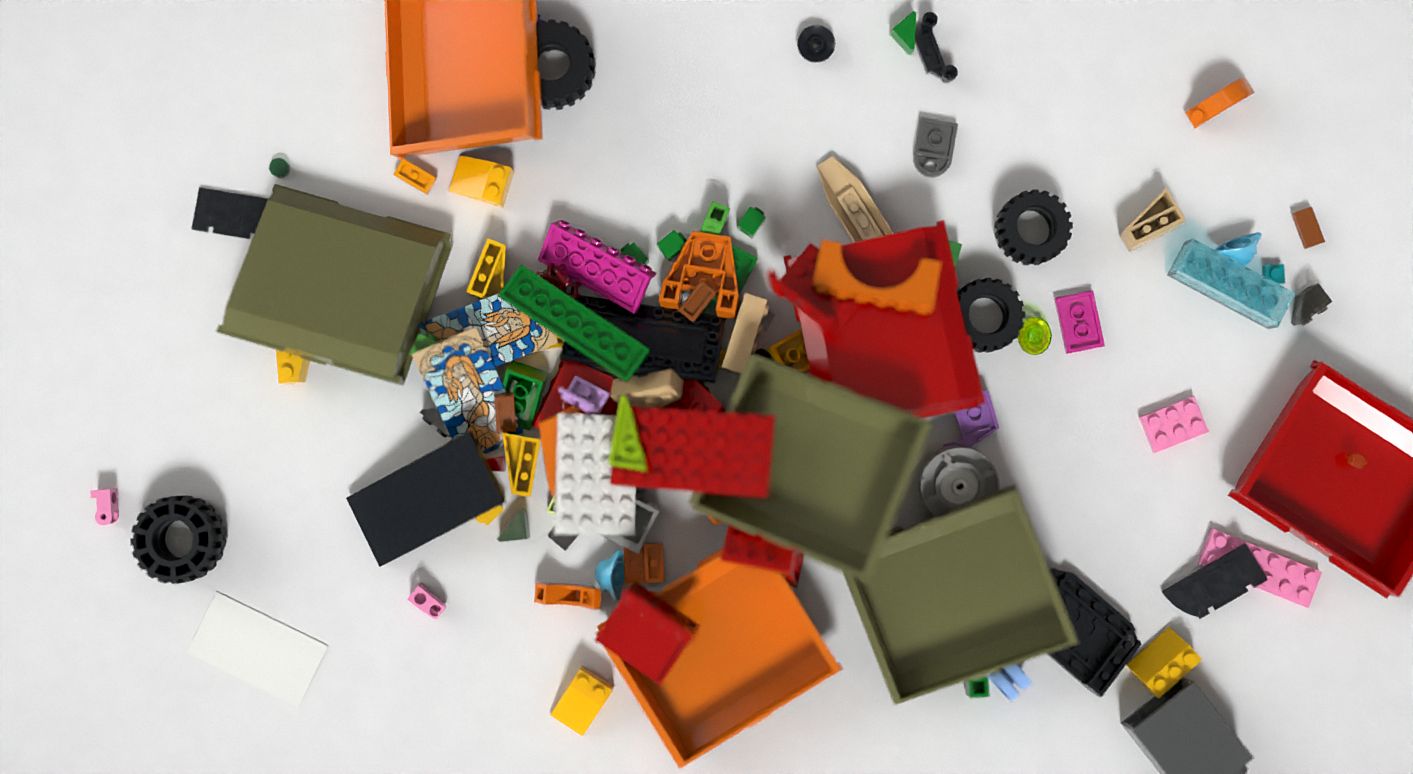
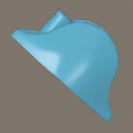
[1215,232,1262,266]
[595,549,625,601]

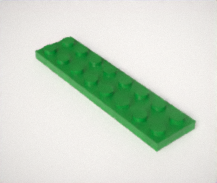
[498,264,650,383]

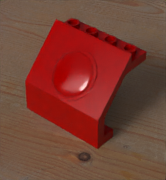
[532,361,619,429]

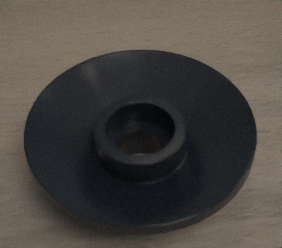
[797,25,835,63]

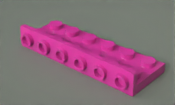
[538,220,656,314]

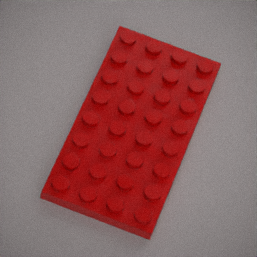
[610,405,776,498]

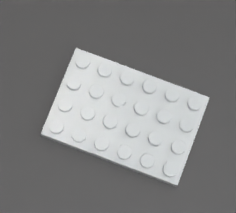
[554,414,635,535]

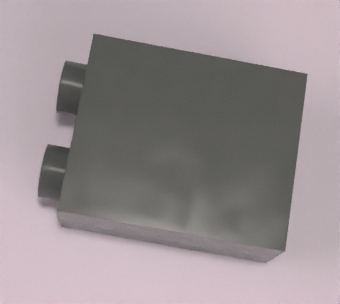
[1120,677,1254,774]

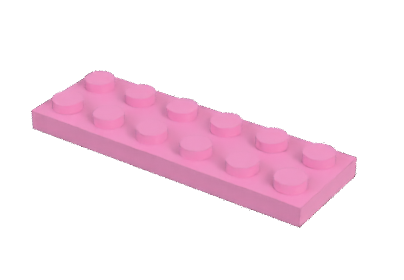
[1197,529,1322,608]

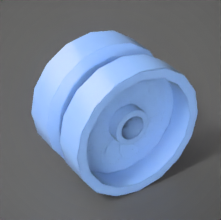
[987,664,1032,702]

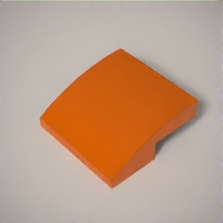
[623,543,664,584]

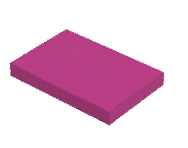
[1054,290,1105,354]

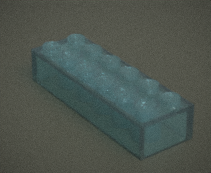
[1167,238,1296,329]

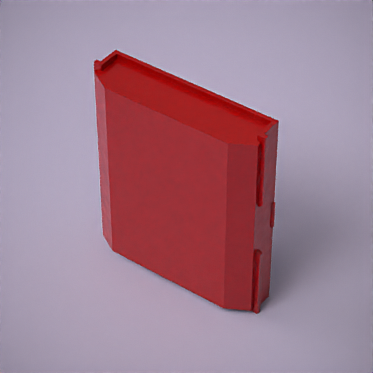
[783,220,985,418]
[1228,360,1413,599]

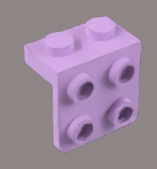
[558,375,610,415]

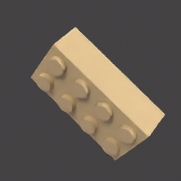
[721,293,769,376]

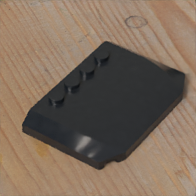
[1046,568,1141,697]

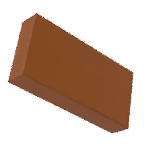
[1291,206,1325,249]
[678,280,718,322]
[494,393,516,433]

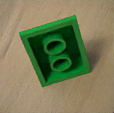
[502,360,549,431]

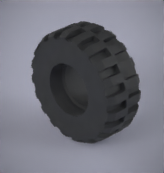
[536,19,596,110]
[130,495,226,584]

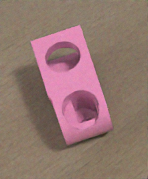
[90,488,119,525]
[407,583,447,619]

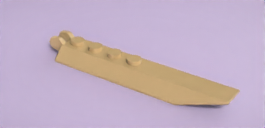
[817,156,894,242]

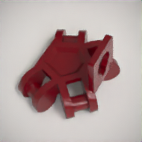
[536,263,581,298]

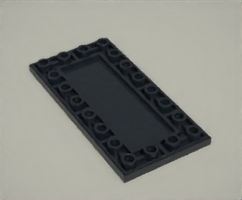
[560,295,726,384]
[346,431,507,567]

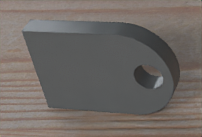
[913,117,958,177]

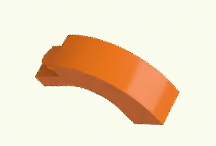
[1185,77,1255,128]
[534,583,601,609]

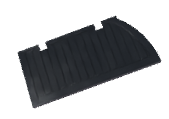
[191,187,268,239]
[1162,543,1268,619]

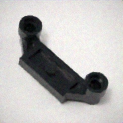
[915,12,958,83]

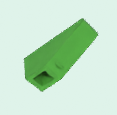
[700,201,730,235]

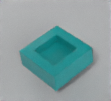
[1262,264,1285,285]

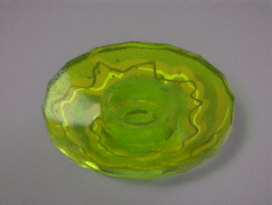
[1017,317,1052,355]

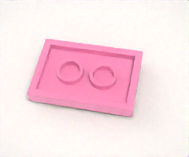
[1139,396,1209,453]

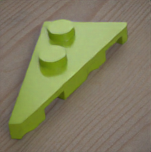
[608,395,647,471]

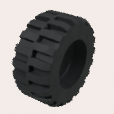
[994,189,1073,266]
[957,278,1025,353]

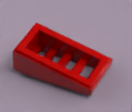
[486,456,506,472]

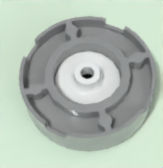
[918,445,1000,517]

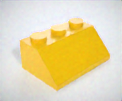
[1126,627,1202,698]

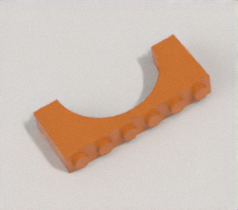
[812,240,941,315]

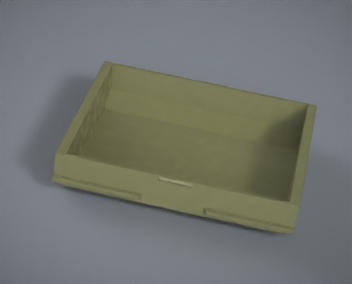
[216,184,453,386]
[689,354,935,584]
[843,484,1078,705]

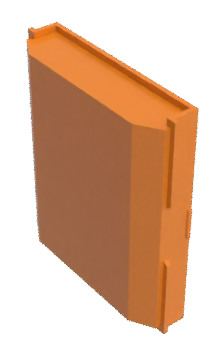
[384,0,543,160]
[595,547,843,769]

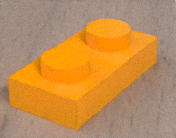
[393,159,437,195]

